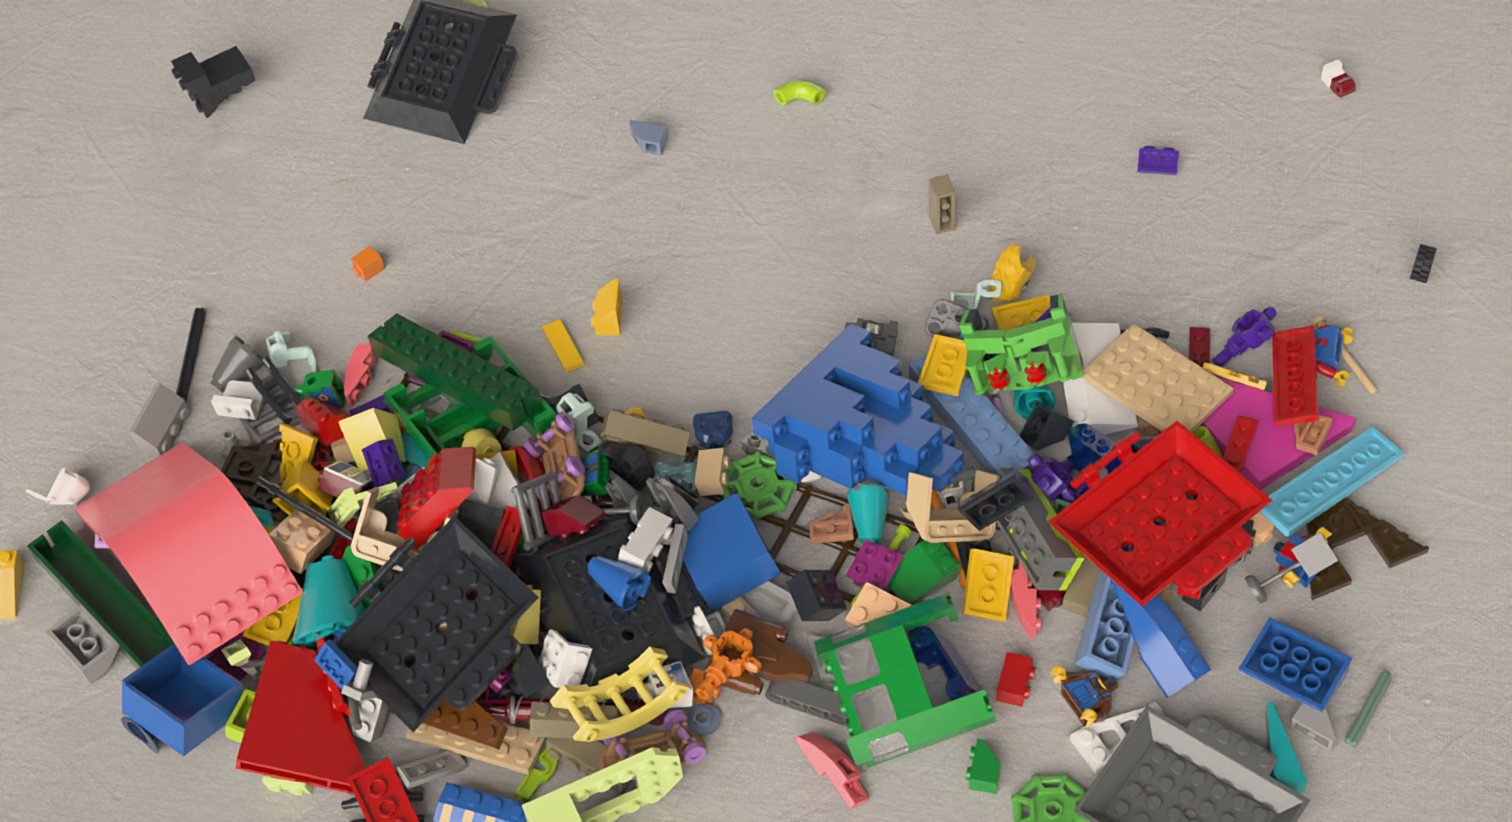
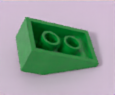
[887,540,961,605]

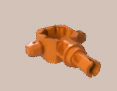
[696,628,762,700]

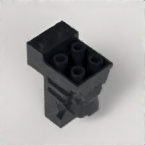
[171,46,256,118]

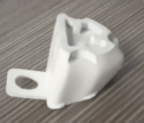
[26,468,90,505]

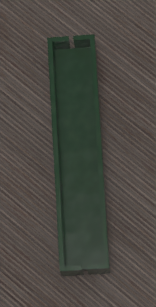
[368,313,543,431]
[27,520,174,669]

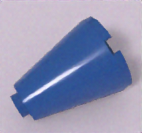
[588,555,651,611]

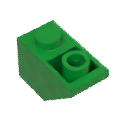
[965,738,1001,794]

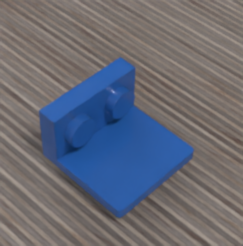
[314,640,358,689]

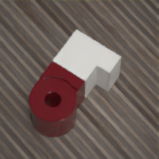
[1321,60,1356,98]

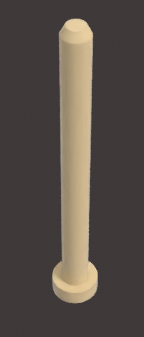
[1311,315,1377,394]

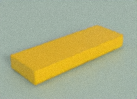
[542,319,584,373]

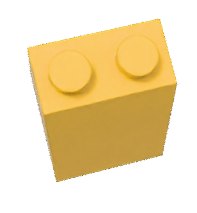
[273,459,333,515]

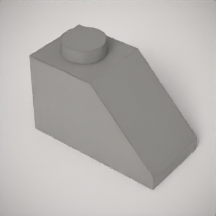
[1290,703,1336,752]

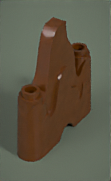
[703,609,813,696]

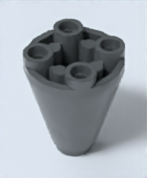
[210,335,264,393]

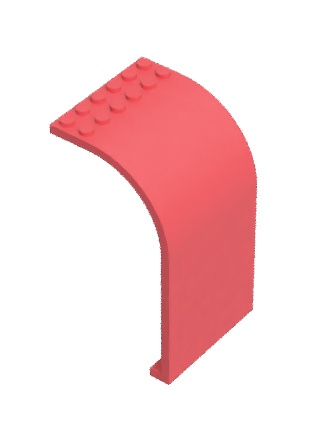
[74,442,303,665]

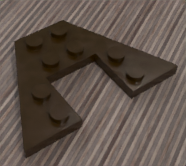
[221,438,322,523]
[1306,497,1429,600]

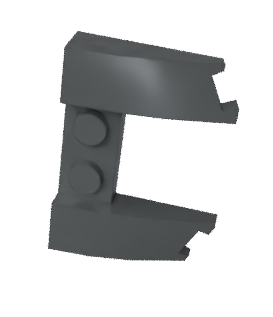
[605,477,699,531]

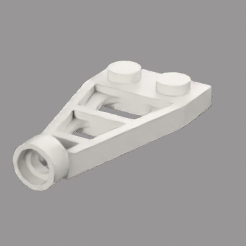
[1070,702,1164,774]

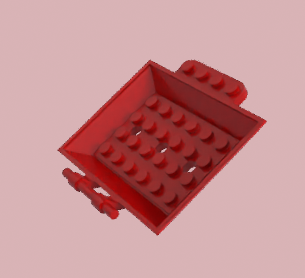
[1048,421,1272,607]

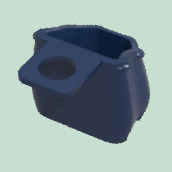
[692,411,733,450]

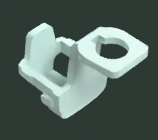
[949,280,1001,316]
[266,330,316,372]
[556,393,601,453]

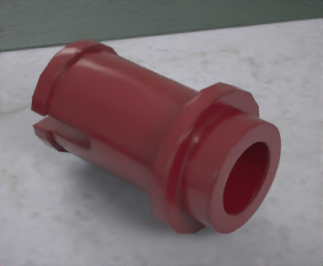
[316,443,334,462]

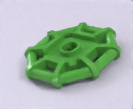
[722,452,797,520]
[1010,773,1090,822]

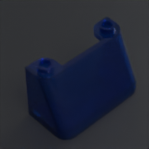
[907,626,982,702]

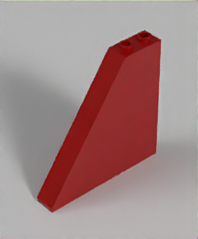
[236,641,365,795]

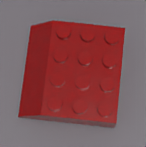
[397,447,476,549]

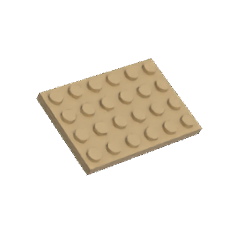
[1081,323,1234,432]

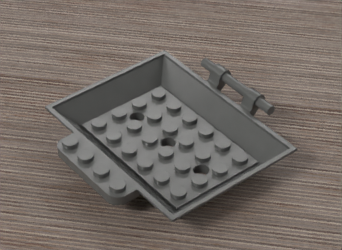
[1074,705,1310,822]

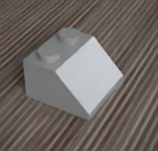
[342,697,389,742]

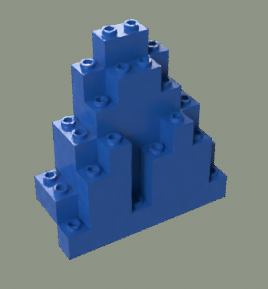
[752,324,965,496]

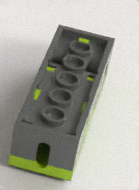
[996,468,1084,590]

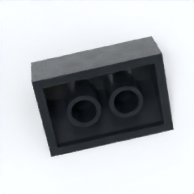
[958,469,1035,531]

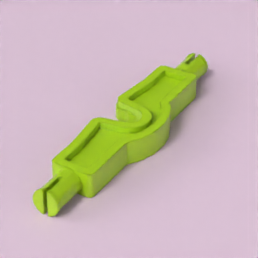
[514,747,560,803]

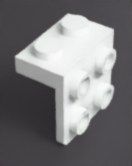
[211,380,264,420]
[692,606,726,656]
[537,630,592,688]

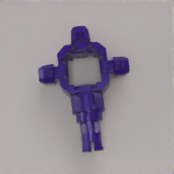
[1212,306,1277,367]
[1028,453,1077,503]

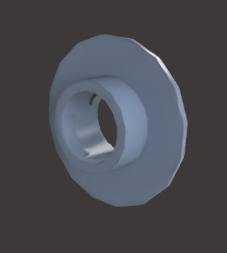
[686,703,721,736]

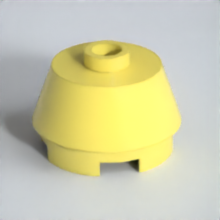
[462,428,501,455]

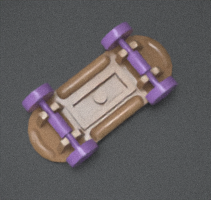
[524,411,585,500]
[598,709,706,780]

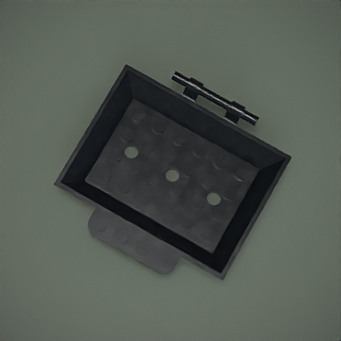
[363,0,518,144]
[513,513,706,689]
[335,516,539,733]

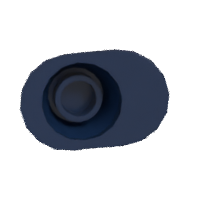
[121,717,159,754]

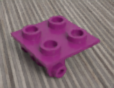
[846,540,904,591]

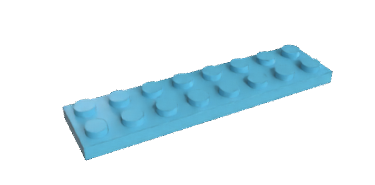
[1259,426,1404,537]

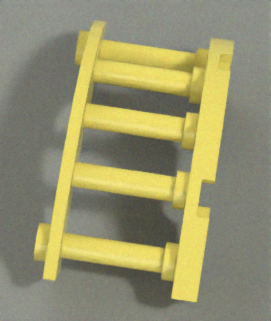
[550,647,690,742]

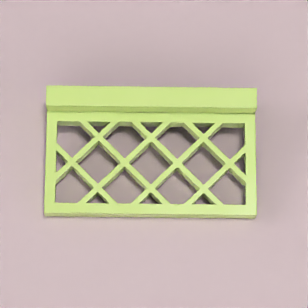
[327,482,398,527]

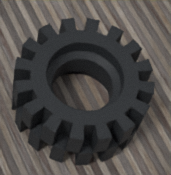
[1410,244,1437,283]

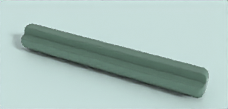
[1345,671,1393,747]

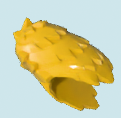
[989,242,1036,302]

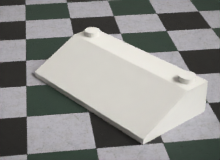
[1063,323,1139,442]

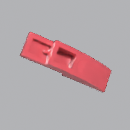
[344,342,378,407]
[1010,561,1041,638]
[795,732,870,809]

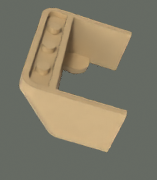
[907,470,1000,543]
[351,487,458,571]

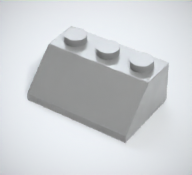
[129,382,189,458]
[46,604,119,684]

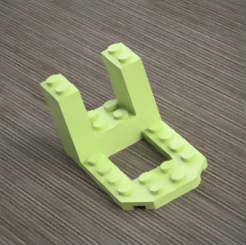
[522,747,683,822]

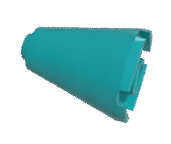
[1013,384,1055,419]
[847,485,890,544]

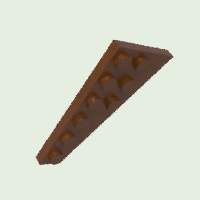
[388,657,508,750]

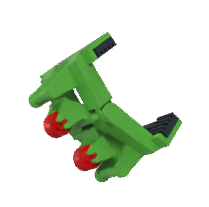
[959,294,1084,395]

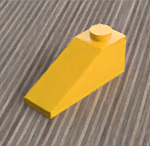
[0,550,25,619]

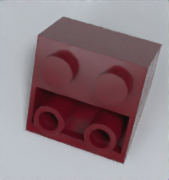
[541,495,606,538]

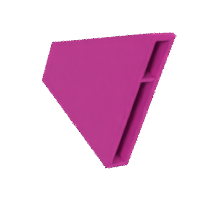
[1200,376,1356,490]

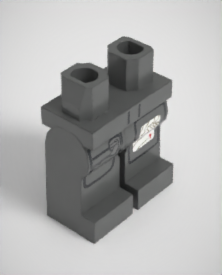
[845,318,898,356]

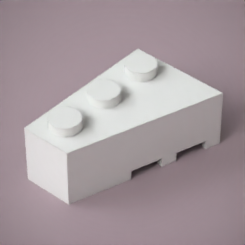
[618,507,673,573]

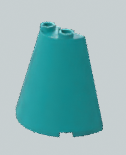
[293,556,365,651]

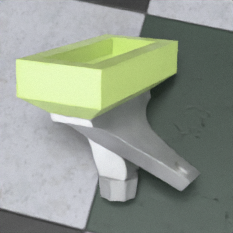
[221,639,265,680]

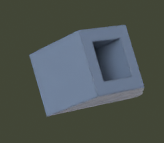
[629,120,668,156]

